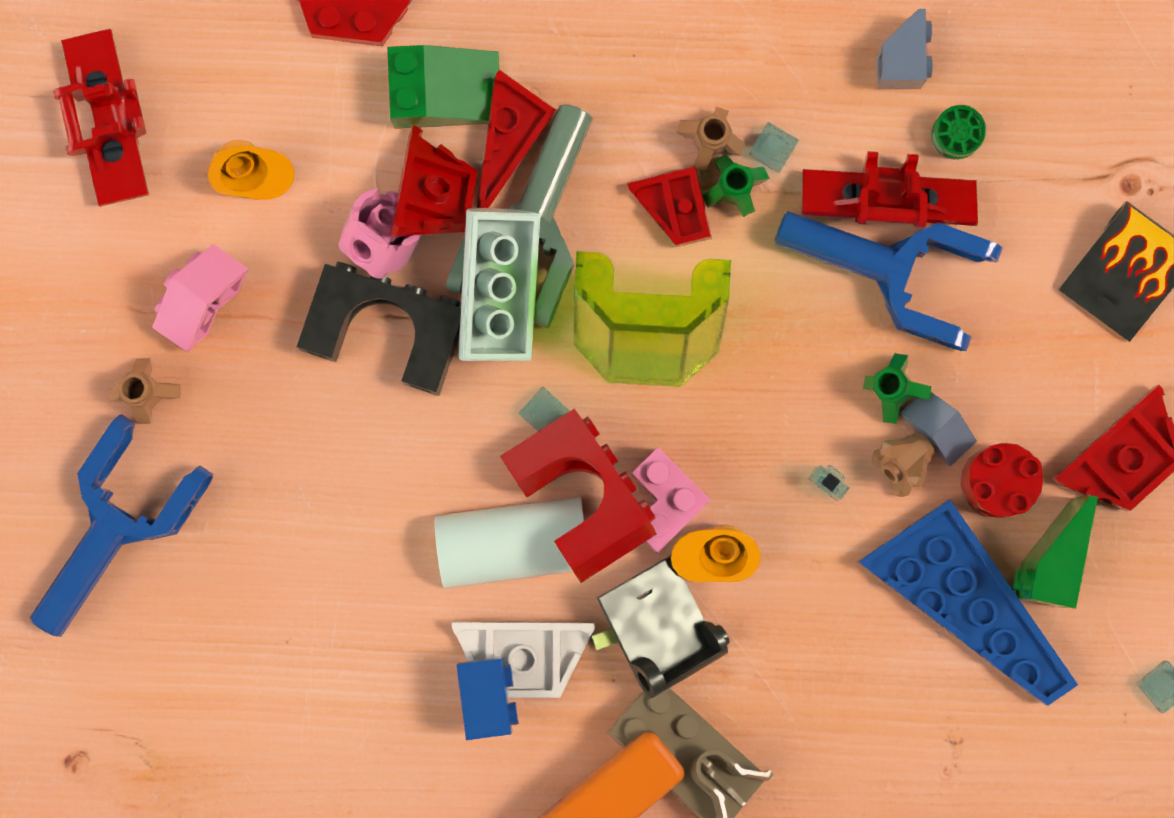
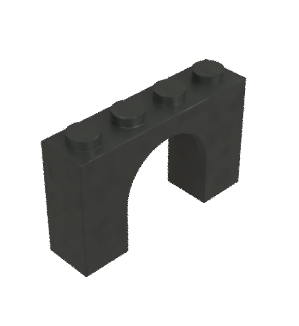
[296,261,461,396]

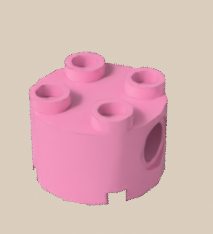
[339,189,421,278]

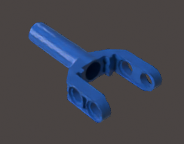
[774,211,1003,351]
[30,414,213,637]

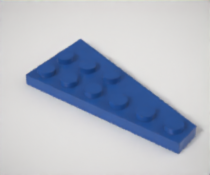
[857,499,1078,706]

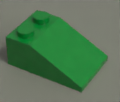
[387,45,499,129]
[1012,495,1098,609]

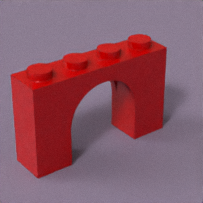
[500,408,657,583]

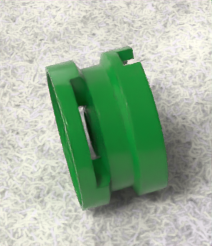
[931,105,986,160]

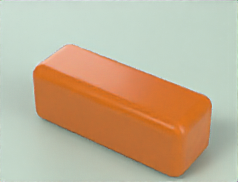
[538,730,684,818]

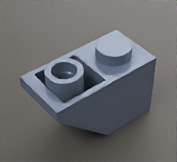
[877,9,933,89]

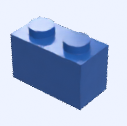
[456,657,519,741]

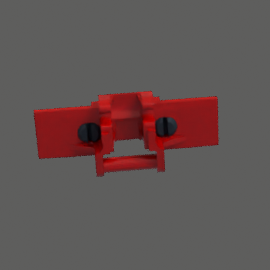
[53,29,149,207]
[801,151,978,228]

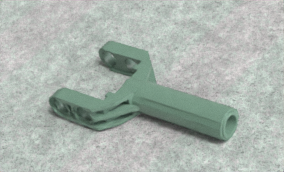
[446,104,593,329]

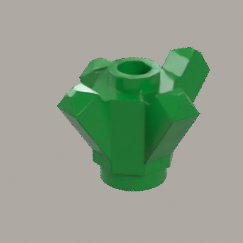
[703,154,770,217]
[863,353,932,424]

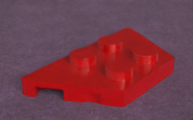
[299,0,412,47]
[390,125,477,236]
[1052,385,1174,511]

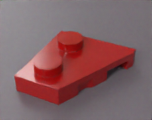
[627,166,712,247]

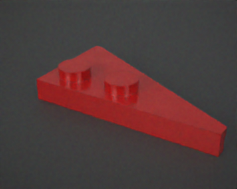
[477,69,556,208]

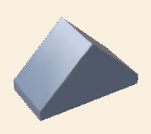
[899,392,977,467]

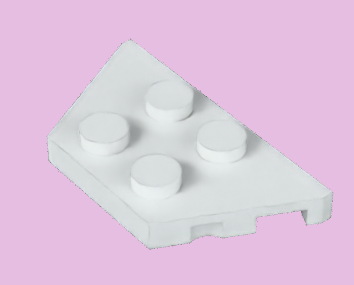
[452,622,595,698]

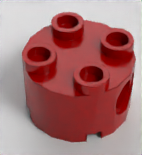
[960,443,1043,518]

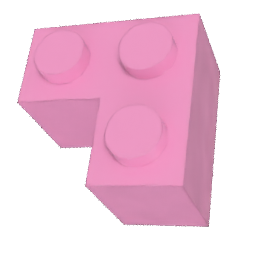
[152,244,248,353]
[631,447,710,553]

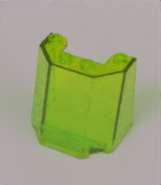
[574,251,731,387]

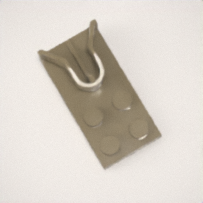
[607,688,773,818]

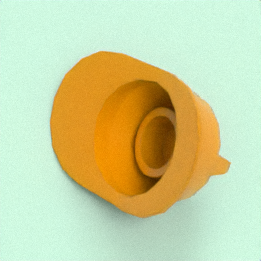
[208,139,295,200]
[671,524,761,582]

